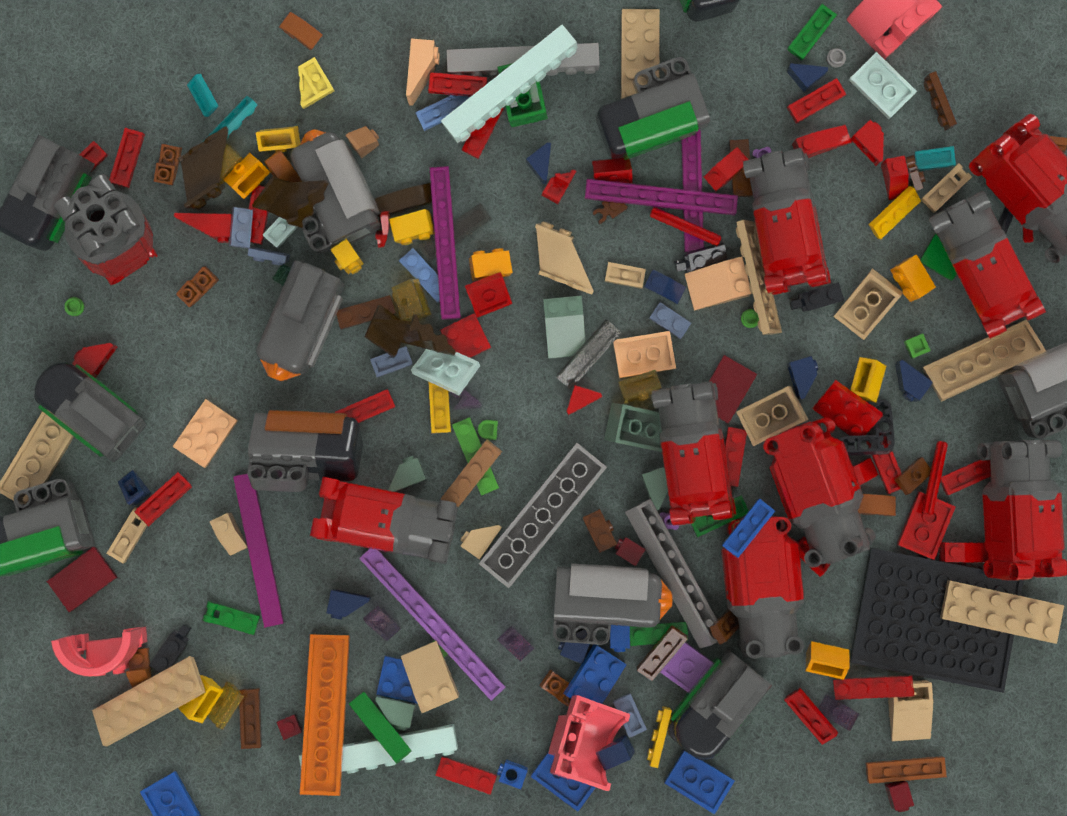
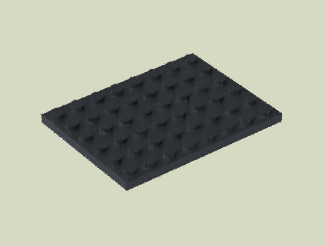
[850,548,1024,693]

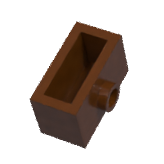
[582,509,617,553]

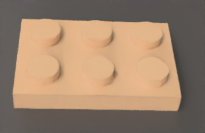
[613,331,676,378]
[173,399,238,468]

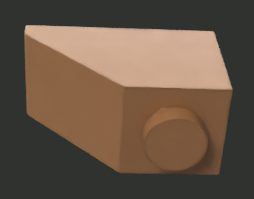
[346,126,379,159]

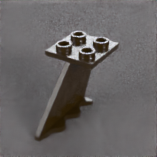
[177,126,229,210]
[252,177,329,228]
[364,305,456,358]

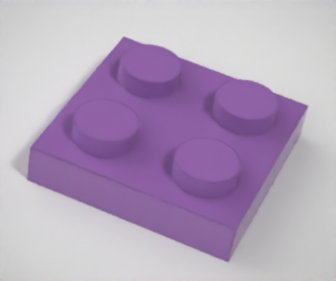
[661,642,713,692]

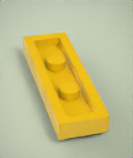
[869,186,921,240]
[428,381,451,433]
[647,706,672,768]

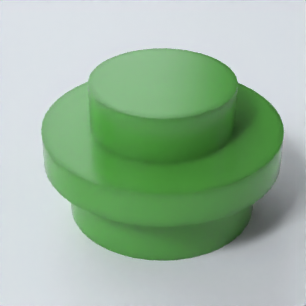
[65,297,84,316]
[741,309,759,328]

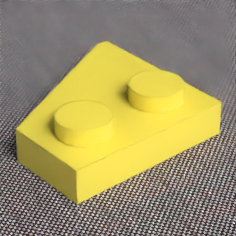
[298,57,334,109]

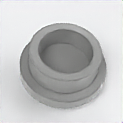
[827,48,846,68]

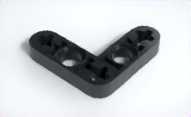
[839,399,895,456]

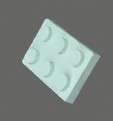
[849,52,917,119]
[411,349,480,395]

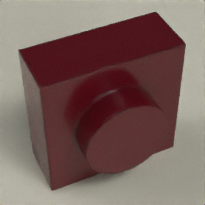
[276,714,302,740]

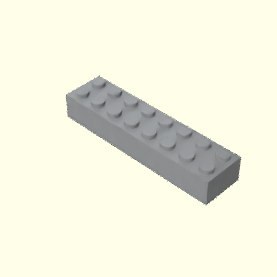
[479,443,607,588]

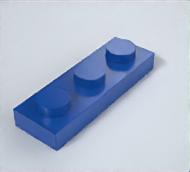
[721,498,775,558]

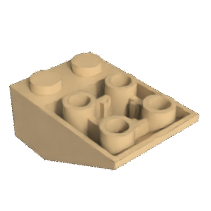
[888,680,933,741]

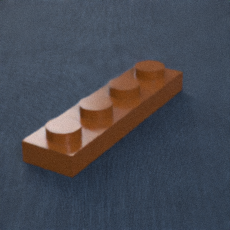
[865,756,947,784]

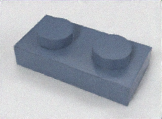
[229,207,253,249]
[248,247,290,266]
[649,302,691,339]
[370,346,413,378]
[613,693,647,738]

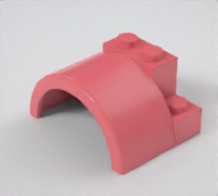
[847,0,943,60]
[51,626,147,677]
[548,695,630,791]

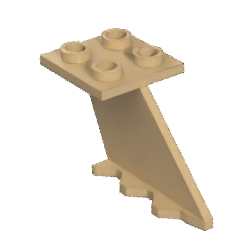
[535,221,594,294]

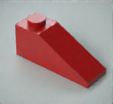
[792,125,852,158]
[174,213,232,243]
[939,542,989,562]

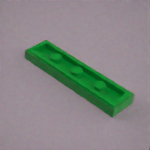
[349,692,412,764]

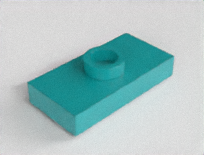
[187,74,218,117]
[915,146,956,171]

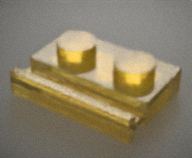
[208,681,244,730]

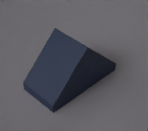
[787,63,828,92]
[526,142,551,184]
[118,470,151,505]
[596,734,635,770]

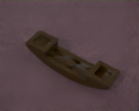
[374,183,432,219]

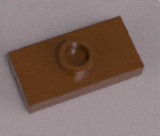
[895,457,931,495]

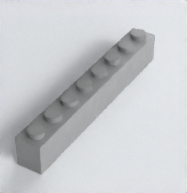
[447,43,600,78]
[625,499,717,648]

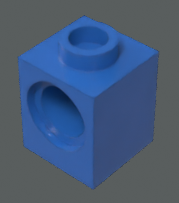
[609,625,630,652]
[497,760,528,789]

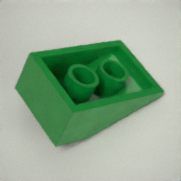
[497,63,548,128]

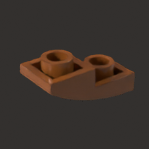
[279,12,323,51]
[154,144,182,185]
[264,150,301,182]
[176,266,219,307]
[858,494,896,516]
[540,670,571,707]

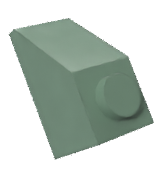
[388,456,427,492]
[641,467,668,510]
[376,695,416,730]

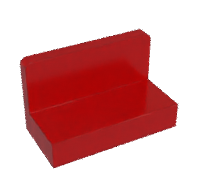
[592,158,633,184]

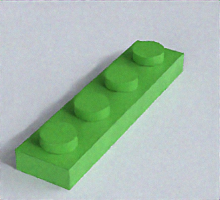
[452,417,499,496]

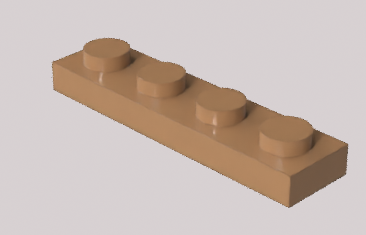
[441,439,502,508]

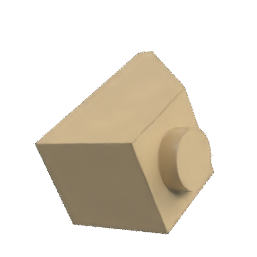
[210,513,248,556]
[460,525,502,559]

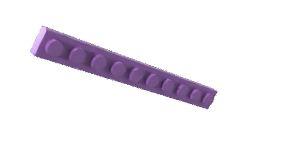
[359,549,506,701]

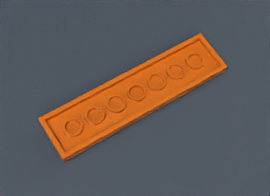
[300,634,350,796]

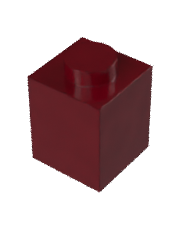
[614,537,646,566]
[885,781,914,812]

